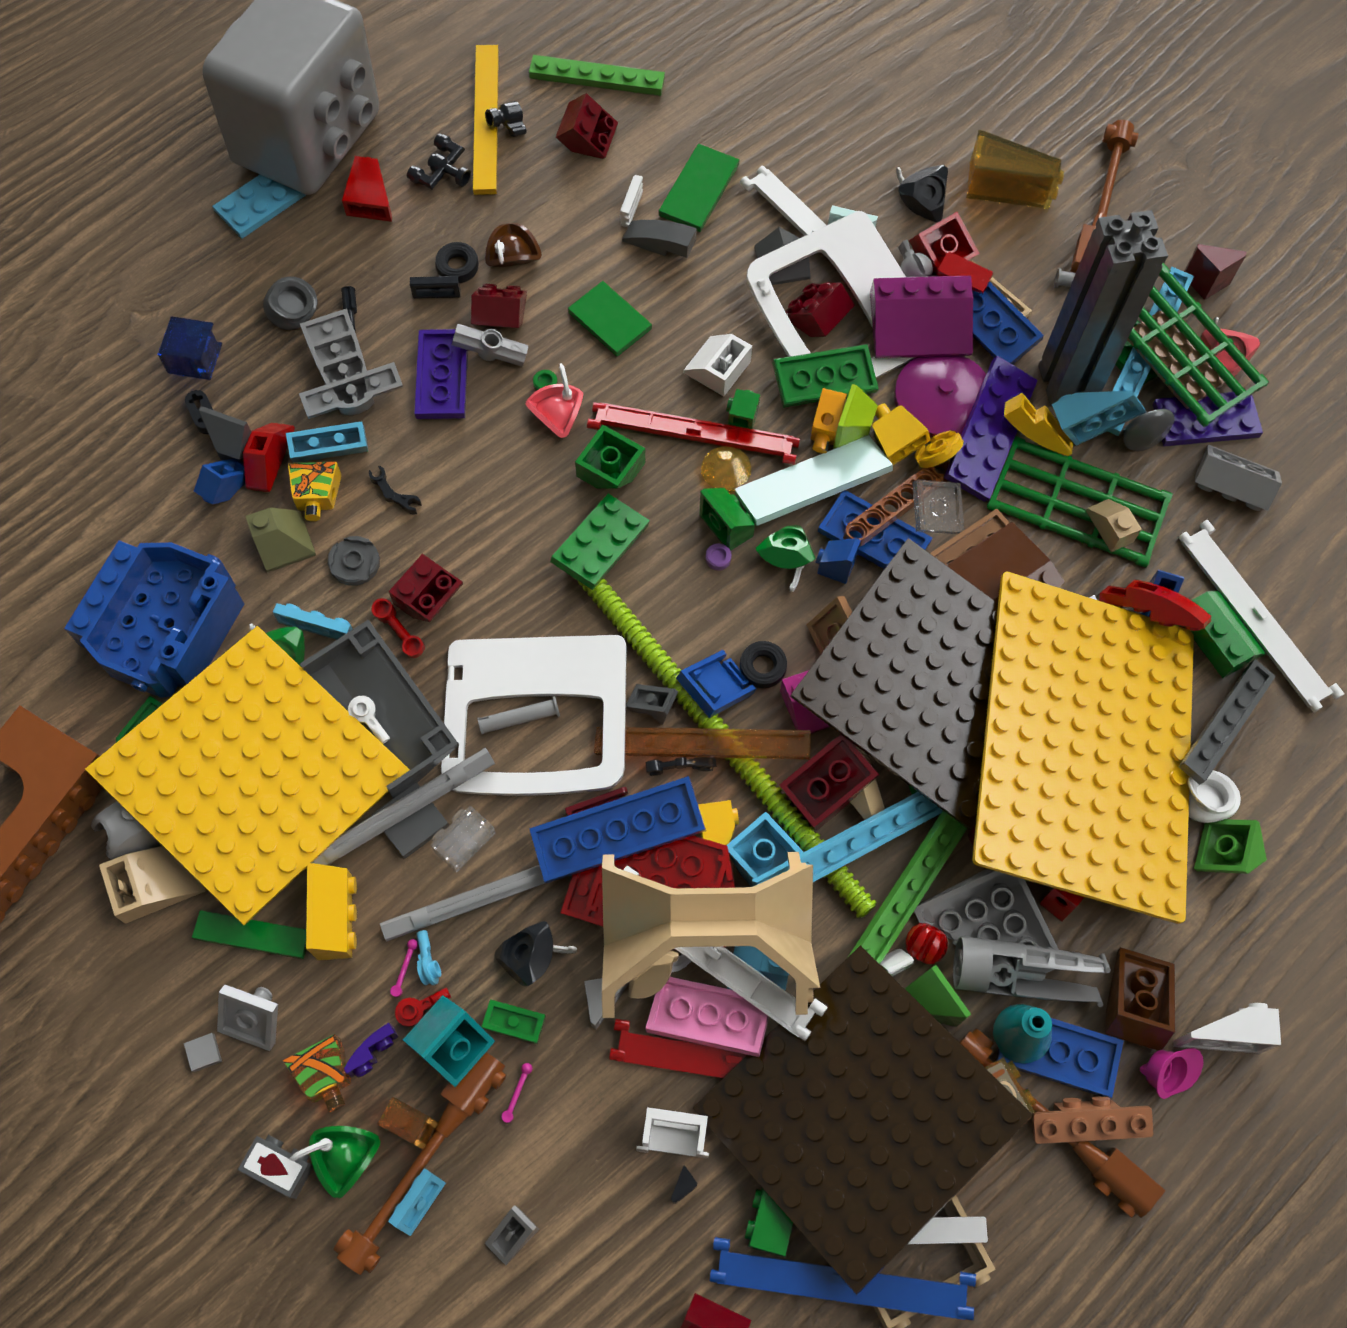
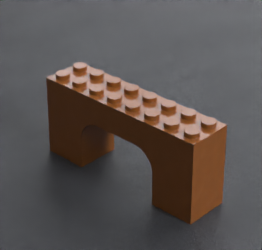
[0,706,103,923]

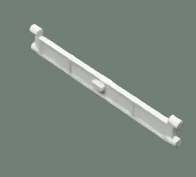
[740,166,827,256]
[1178,520,1344,713]
[624,866,828,1041]

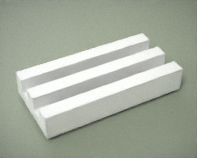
[620,175,643,228]

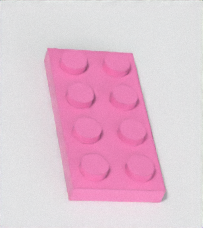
[645,977,769,1057]

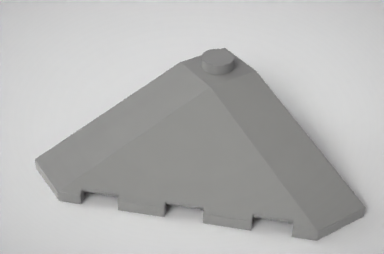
[914,869,1059,974]

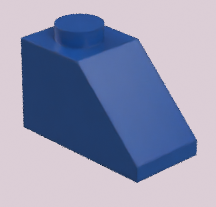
[194,458,245,504]
[815,538,861,584]

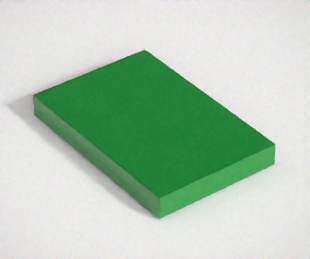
[568,281,652,357]

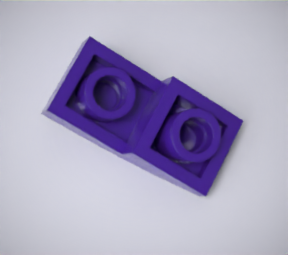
[344,1023,398,1078]

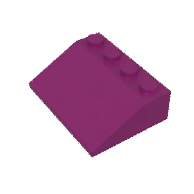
[870,276,973,358]

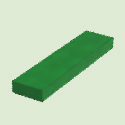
[192,910,306,960]

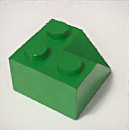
[575,425,646,489]

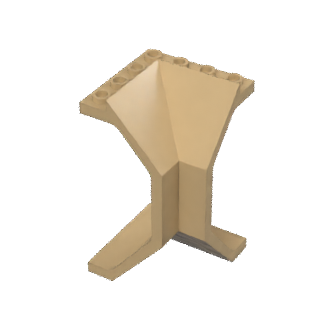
[602,852,820,1018]

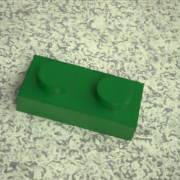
[482,999,546,1045]

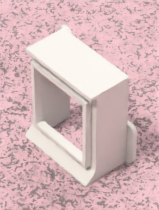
[636,1107,709,1158]

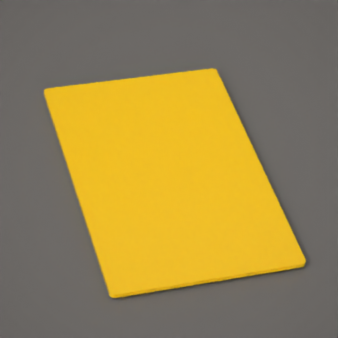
[972,571,1194,924]

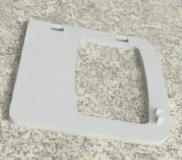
[746,211,916,378]
[441,635,627,796]

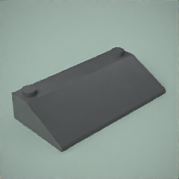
[300,620,459,798]

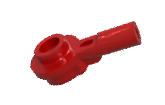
[395,987,451,1027]

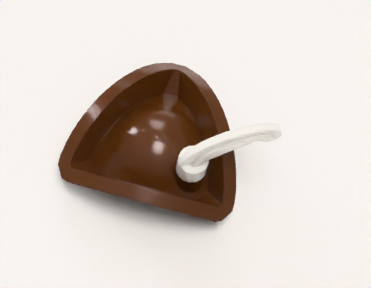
[485,223,542,267]

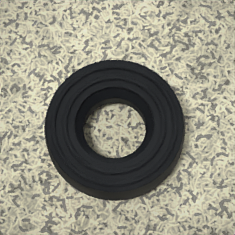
[435,242,479,283]
[740,641,787,688]

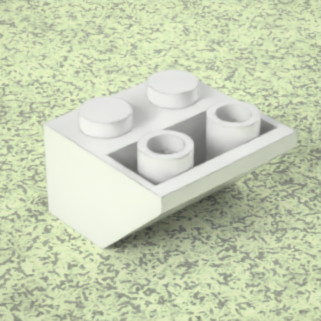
[683,334,752,396]

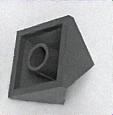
[754,227,811,285]
[199,406,251,461]

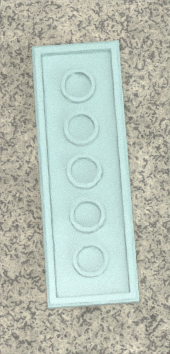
[735,435,893,526]

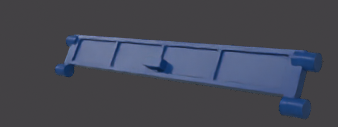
[710,1237,976,1321]

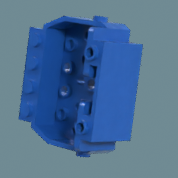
[64,540,244,698]

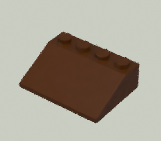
[946,522,1065,603]

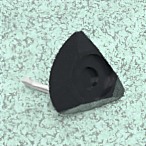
[896,165,948,222]
[494,921,577,987]

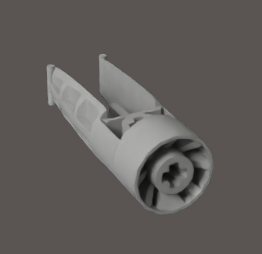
[953,936,1111,1007]

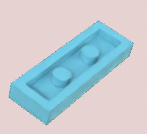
[273,603,353,640]

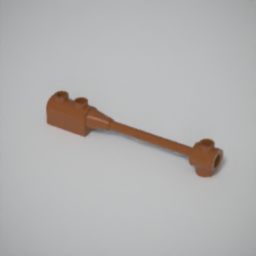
[1070,120,1139,273]
[959,1028,1166,1218]
[333,1052,507,1275]

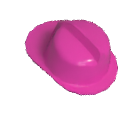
[1140,1048,1203,1099]

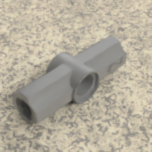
[452,324,528,367]

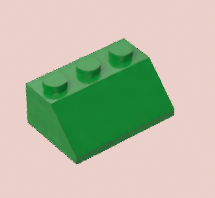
[1184,591,1266,678]

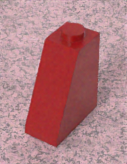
[342,156,392,222]

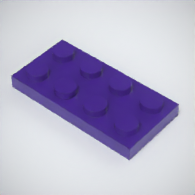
[414,329,468,419]
[1153,392,1263,447]

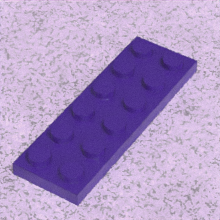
[943,355,1038,502]

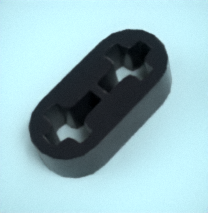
[185,390,213,434]

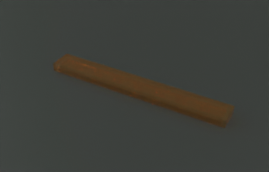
[594,727,811,760]

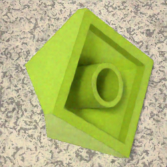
[833,384,878,449]

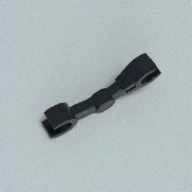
[369,466,422,515]
[645,755,717,776]

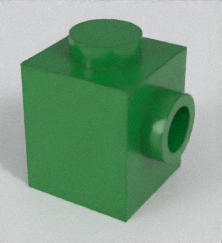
[726,389,760,429]

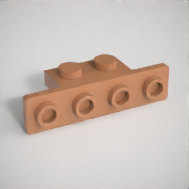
[1032,1096,1153,1144]

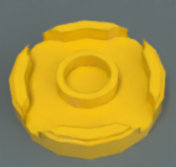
[915,430,964,468]

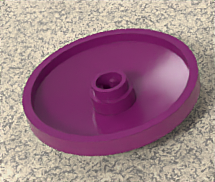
[894,356,986,439]

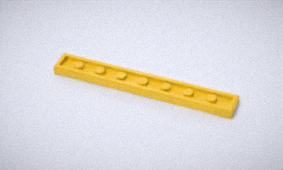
[473,45,499,195]

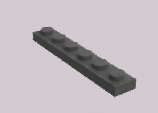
[1178,659,1276,785]

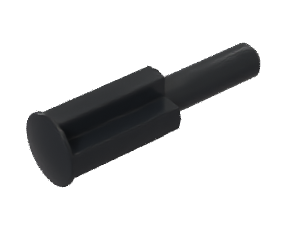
[341,286,357,331]

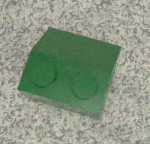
[699,488,755,551]

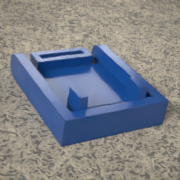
[676,650,757,718]

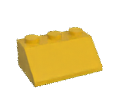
[306,863,357,960]

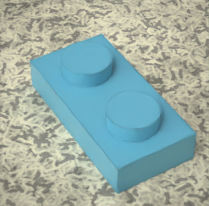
[388,1168,446,1236]

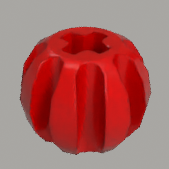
[905,923,948,964]

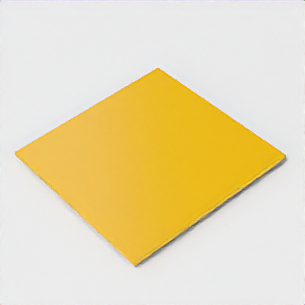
[85,626,410,926]

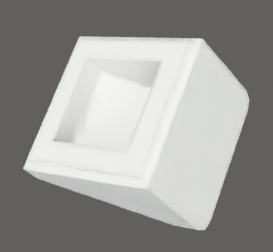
[880,949,914,977]

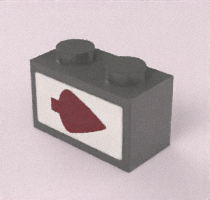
[238,1134,313,1199]

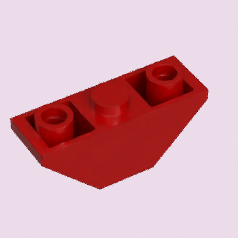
[243,423,295,493]

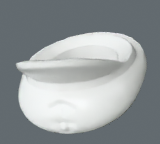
[1188,770,1241,823]

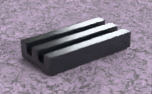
[410,276,461,299]

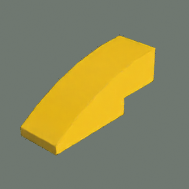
[1004,393,1073,456]

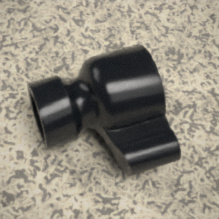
[485,101,527,137]

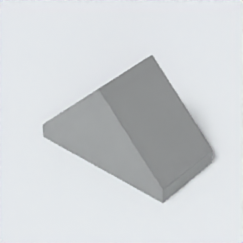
[584,978,629,1030]
[485,1205,539,1265]

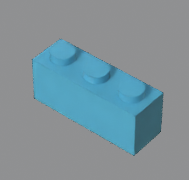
[286,421,368,463]

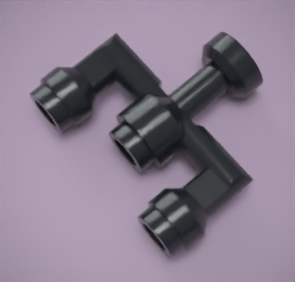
[407,133,471,190]

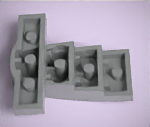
[299,308,403,419]

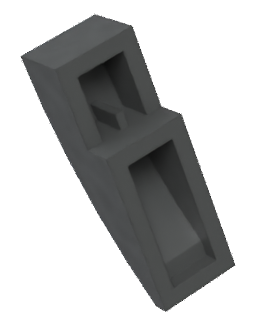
[622,220,697,258]

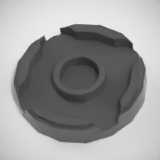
[328,536,380,586]

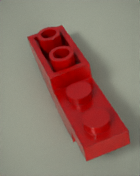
[1099,580,1211,631]

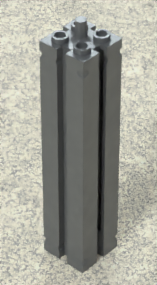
[1038,210,1168,407]

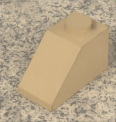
[1086,499,1142,552]

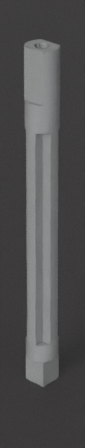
[312,748,495,865]
[380,865,545,942]

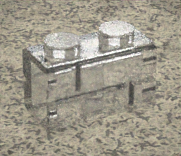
[431,806,496,873]

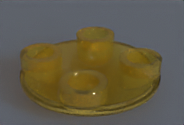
[701,446,751,494]

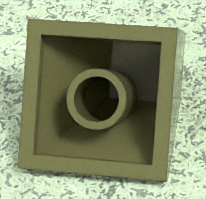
[245,508,316,573]

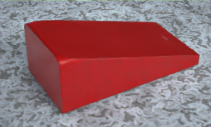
[938,252,993,293]

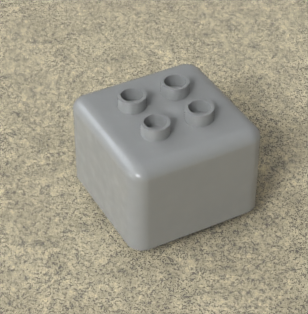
[202,0,379,195]

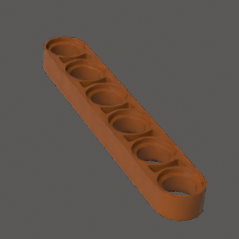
[843,460,950,547]

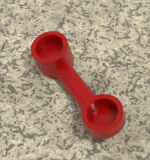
[371,598,425,658]

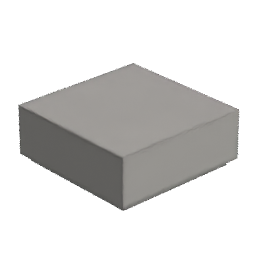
[184,1033,222,1072]

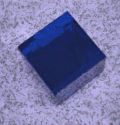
[158,316,223,380]

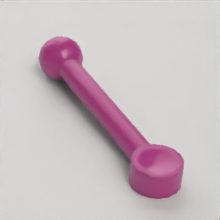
[390,939,418,997]
[501,1063,533,1123]

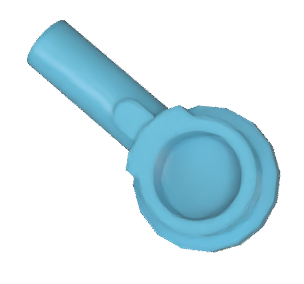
[416,930,442,985]

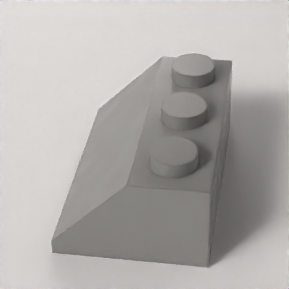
[1195,445,1282,511]

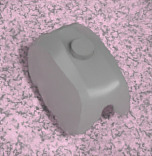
[91,802,162,860]

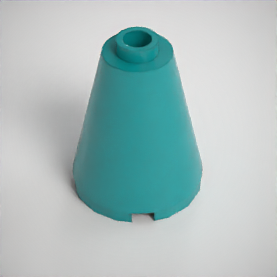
[993,1004,1052,1064]

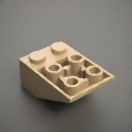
[99,846,207,924]

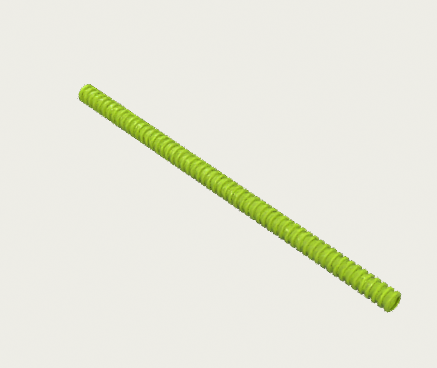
[574,578,877,918]

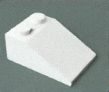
[1173,1003,1281,1054]

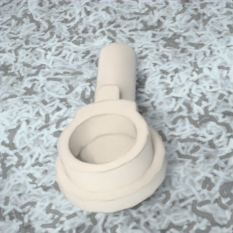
[348,696,390,744]

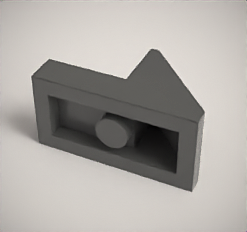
[626,684,678,725]

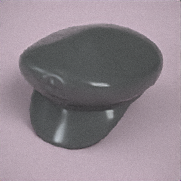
[263,276,318,330]
[1122,409,1175,451]

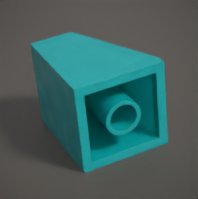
[403,995,495,1087]

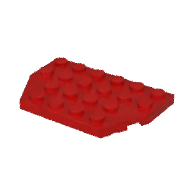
[560,836,735,950]

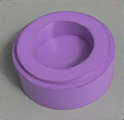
[706,543,731,570]

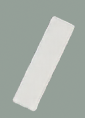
[908,1217,988,1244]

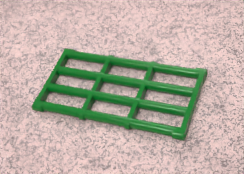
[1128,263,1269,427]
[987,436,1173,568]

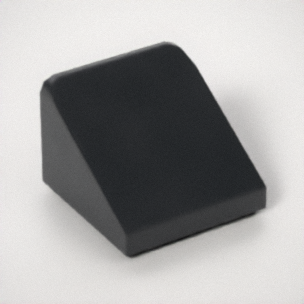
[671,1165,698,1204]

